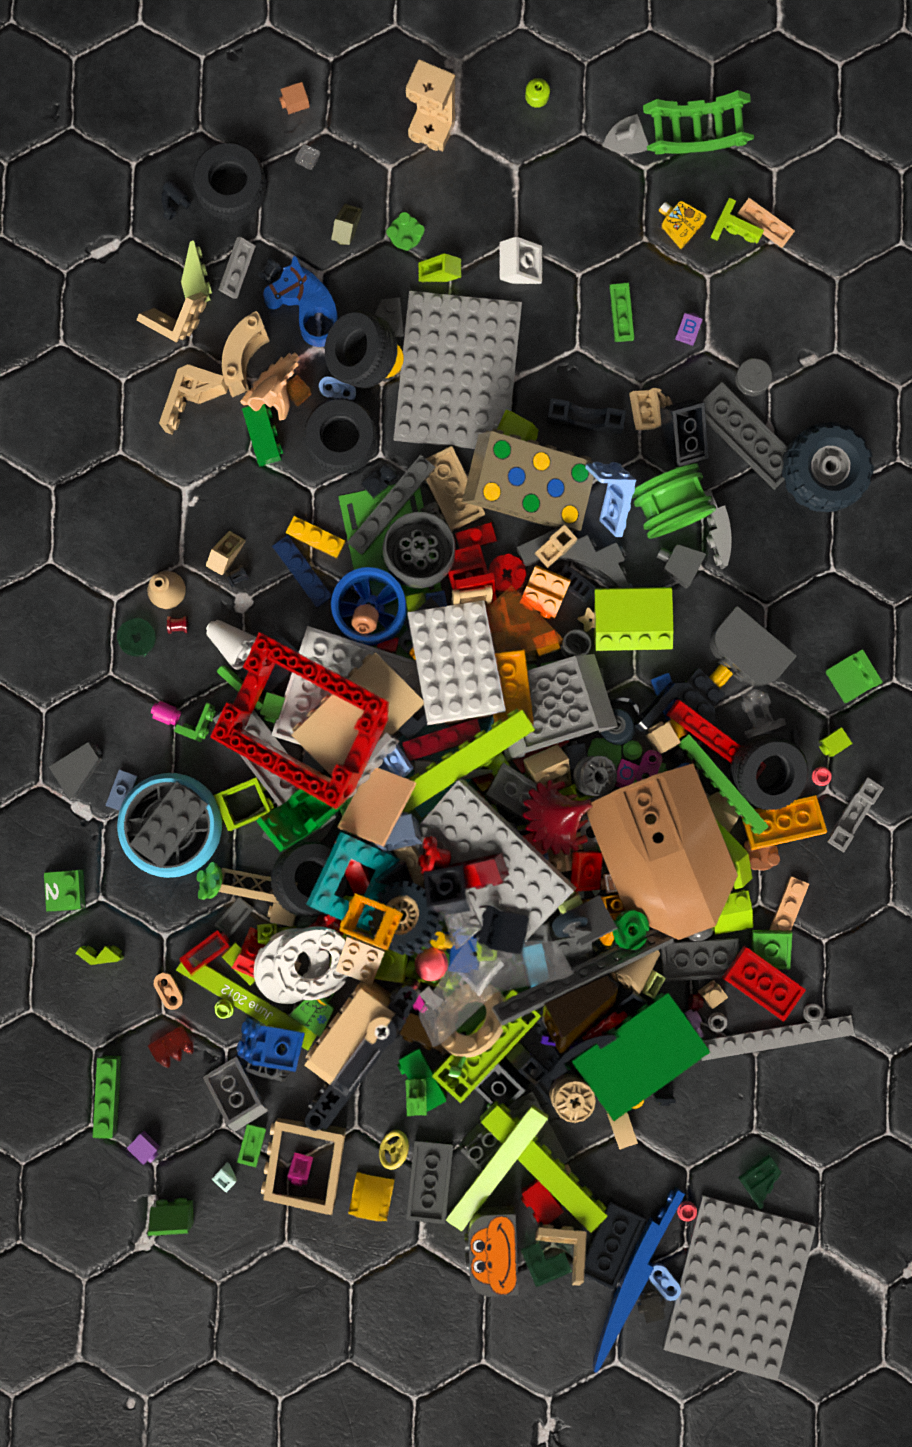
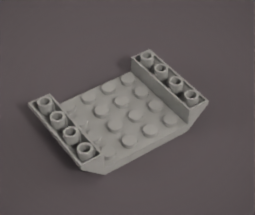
[504,654,618,761]

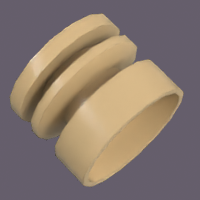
[549,1073,596,1123]

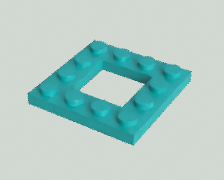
[306,832,400,932]

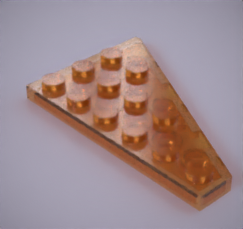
[486,585,563,653]

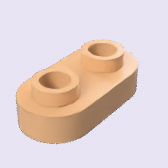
[154,972,183,1010]

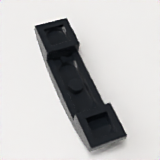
[549,1033,620,1081]

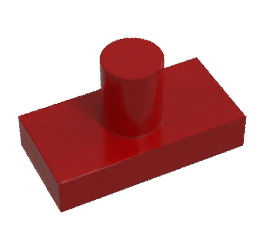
[455,523,497,549]

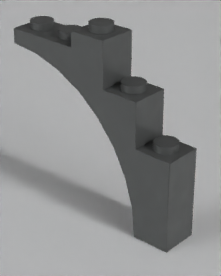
[516,528,634,588]

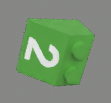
[44,870,86,911]

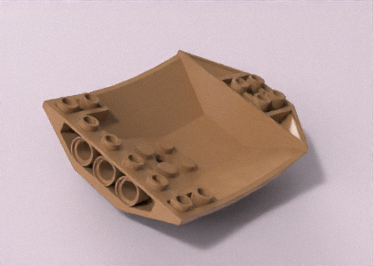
[586,764,738,940]

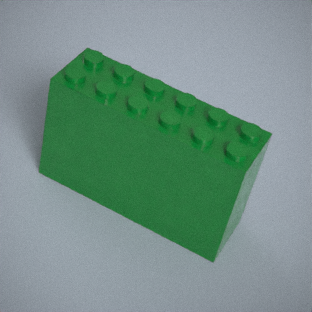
[572,992,710,1121]

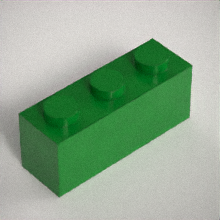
[242,404,283,466]
[397,1047,447,1112]

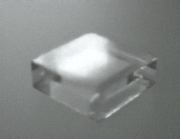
[295,144,320,170]

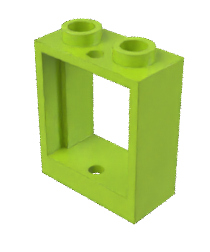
[213,777,274,831]

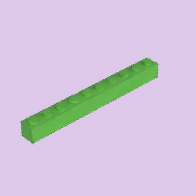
[679,734,769,834]

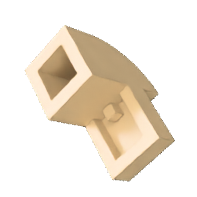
[535,525,577,568]

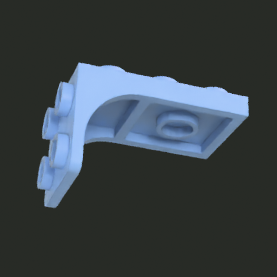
[586,462,636,537]

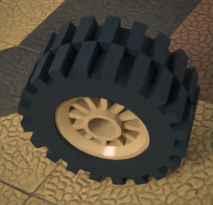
[368,881,444,955]

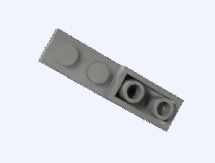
[705,490,731,569]

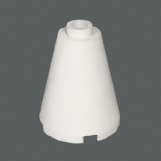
[206,620,257,670]

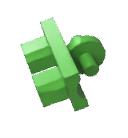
[406,1079,427,1116]

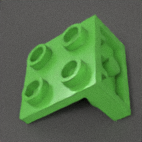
[825,649,883,703]
[174,703,216,742]

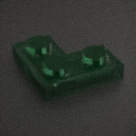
[521,1241,572,1287]

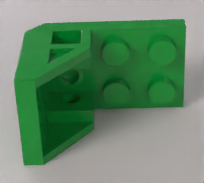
[257,789,345,852]

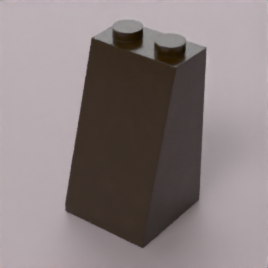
[542,976,617,1053]

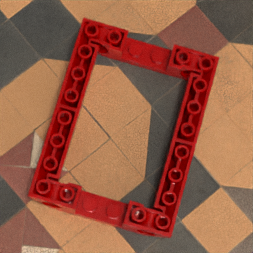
[210,632,389,809]

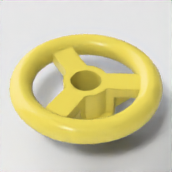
[379,1130,409,1169]

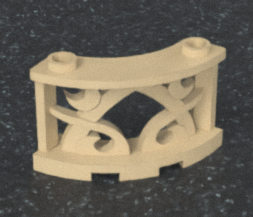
[222,311,269,397]

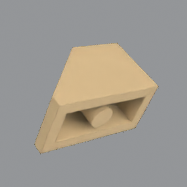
[206,531,245,575]

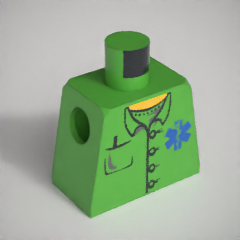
[290,993,335,1037]

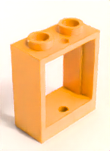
[340,893,403,951]

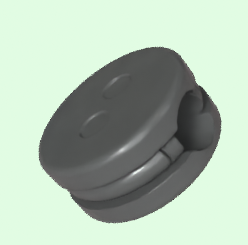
[735,358,772,396]

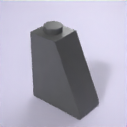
[49,742,102,800]

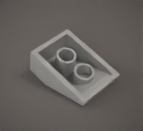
[203,1057,268,1132]

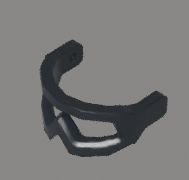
[610,698,640,720]

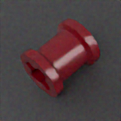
[167,616,189,634]

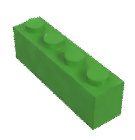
[93,1055,121,1139]

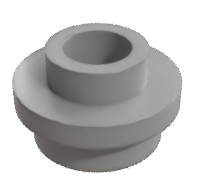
[803,1003,823,1023]
[708,1012,727,1032]

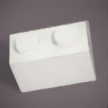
[500,237,542,284]

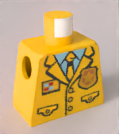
[659,201,707,249]

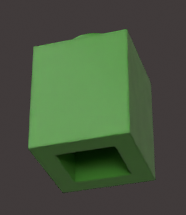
[260,692,286,723]

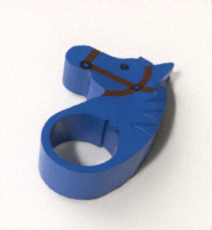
[263,256,338,347]

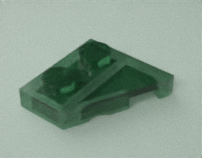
[737,1155,782,1209]

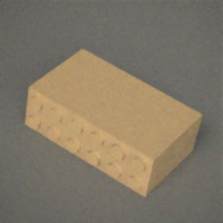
[292,652,424,777]

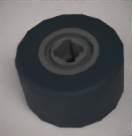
[601,709,636,745]

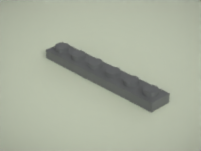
[347,455,436,556]

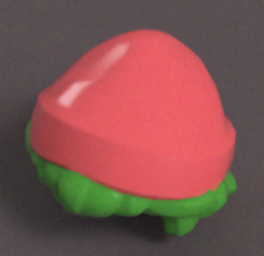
[415,947,450,983]

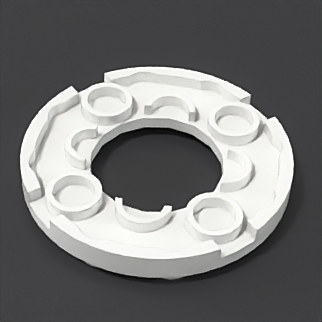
[274,926,347,1000]
[254,928,329,1004]

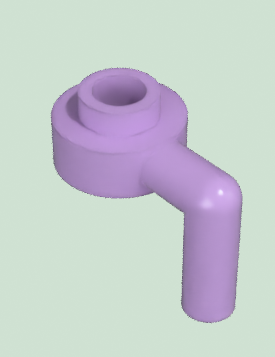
[684,1009,703,1039]

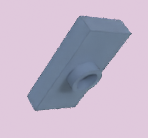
[105,770,138,811]

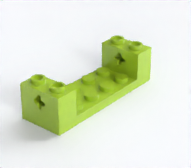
[432,986,541,1103]

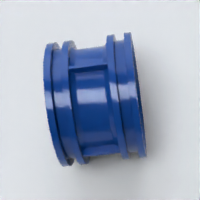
[331,567,407,646]

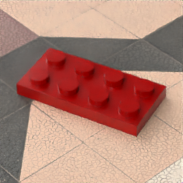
[722,946,806,1021]

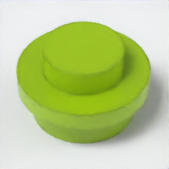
[215,999,234,1019]

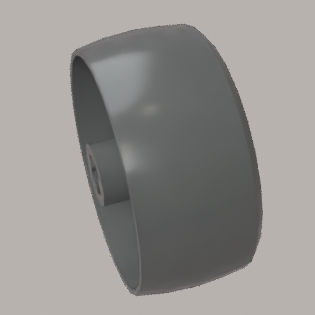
[382,512,456,588]

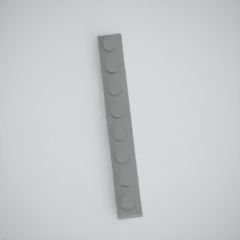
[701,1015,855,1061]

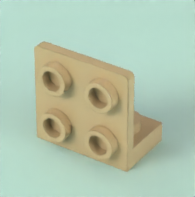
[336,929,385,984]

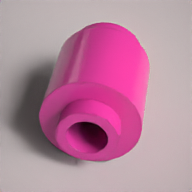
[151,701,181,726]

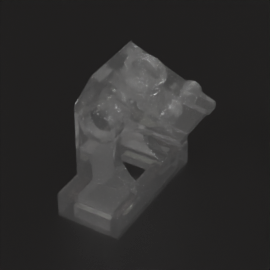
[741,689,786,739]

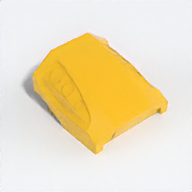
[348,1171,395,1221]

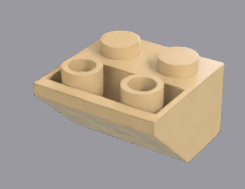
[524,744,572,791]

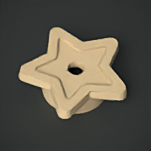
[578,607,594,632]

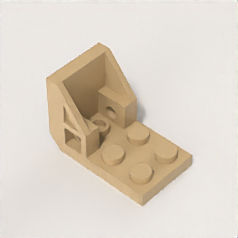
[159,364,229,435]

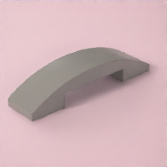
[827,778,884,852]

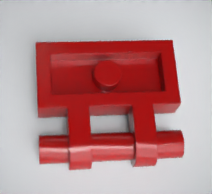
[582,1011,628,1041]

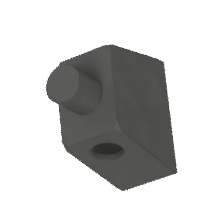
[657,544,706,589]

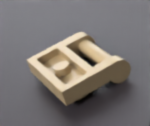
[451,585,493,608]

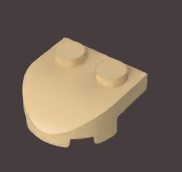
[629,388,672,430]

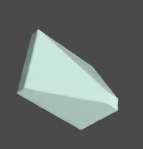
[212,1162,237,1192]

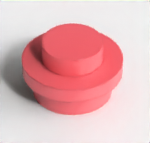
[812,767,831,786]
[677,1201,697,1221]

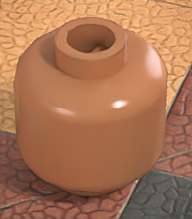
[352,604,379,634]

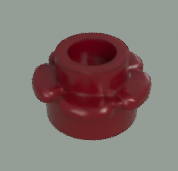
[688,993,704,1011]

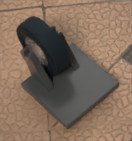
[552,895,617,947]

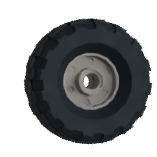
[782,422,874,512]

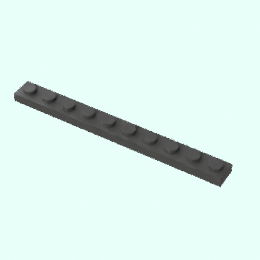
[492,929,674,1026]

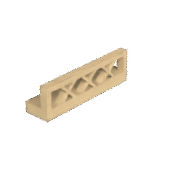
[219,868,298,903]

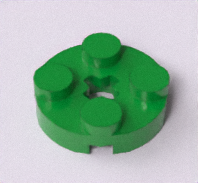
[613,910,649,950]

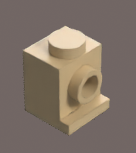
[698,980,728,1009]

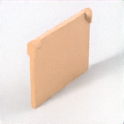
[337,768,417,847]

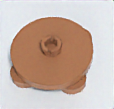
[744,840,780,871]

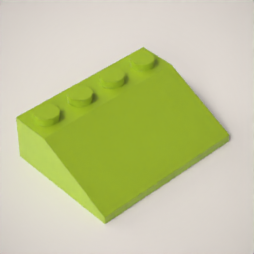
[594,587,673,651]

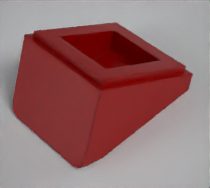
[377,638,399,654]

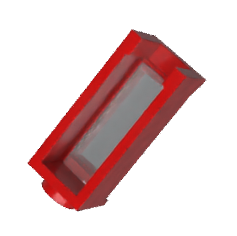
[179,930,230,976]

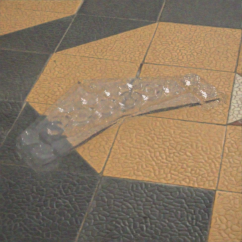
[419,939,574,1047]

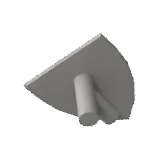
[603,114,649,154]

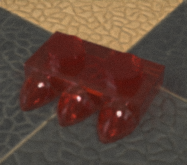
[148,1025,193,1068]

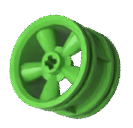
[632,464,717,539]

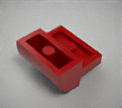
[448,544,488,590]

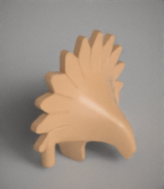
[241,353,300,420]

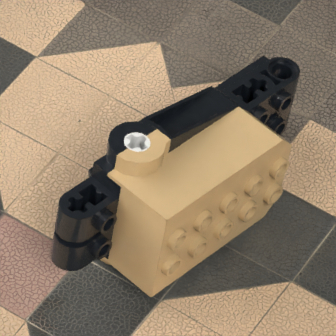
[305,978,421,1131]

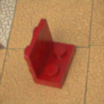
[232,927,266,978]

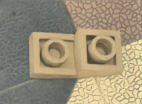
[606,1111,638,1149]

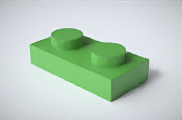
[237,1123,267,1167]

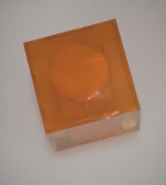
[286,375,312,407]

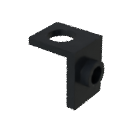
[653,1080,676,1106]

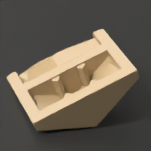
[708,791,739,832]

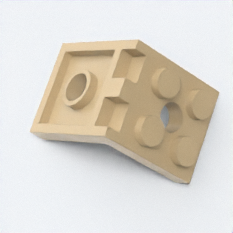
[137,292,207,342]
[535,1225,586,1286]

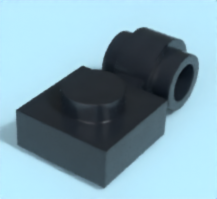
[361,463,398,499]

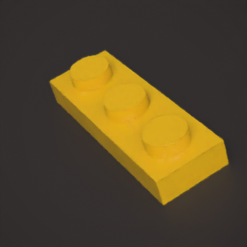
[286,516,346,558]

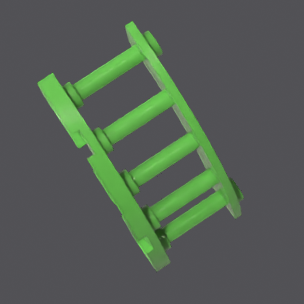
[643,90,754,154]

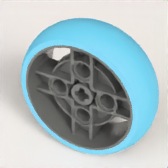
[117,773,222,877]

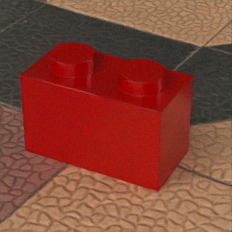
[521,1179,564,1225]

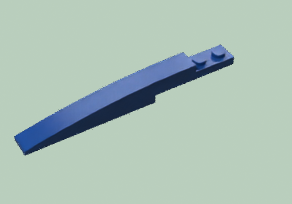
[592,1187,685,1373]

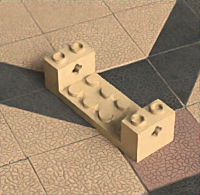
[406,60,455,151]

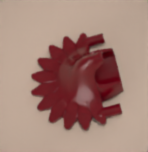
[523,780,593,856]

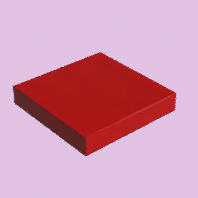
[571,851,603,892]

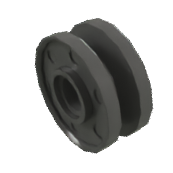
[573,756,617,797]

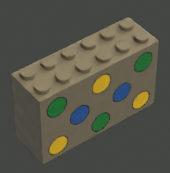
[462,429,594,531]

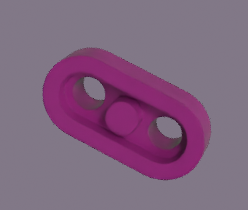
[636,750,662,782]

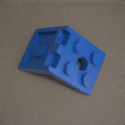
[237,1017,305,1072]

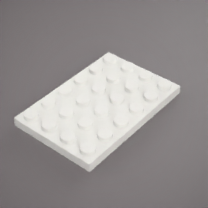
[408,600,505,725]

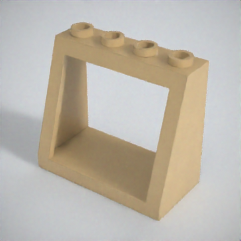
[261,1118,346,1215]

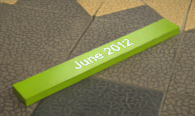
[176,957,317,1051]

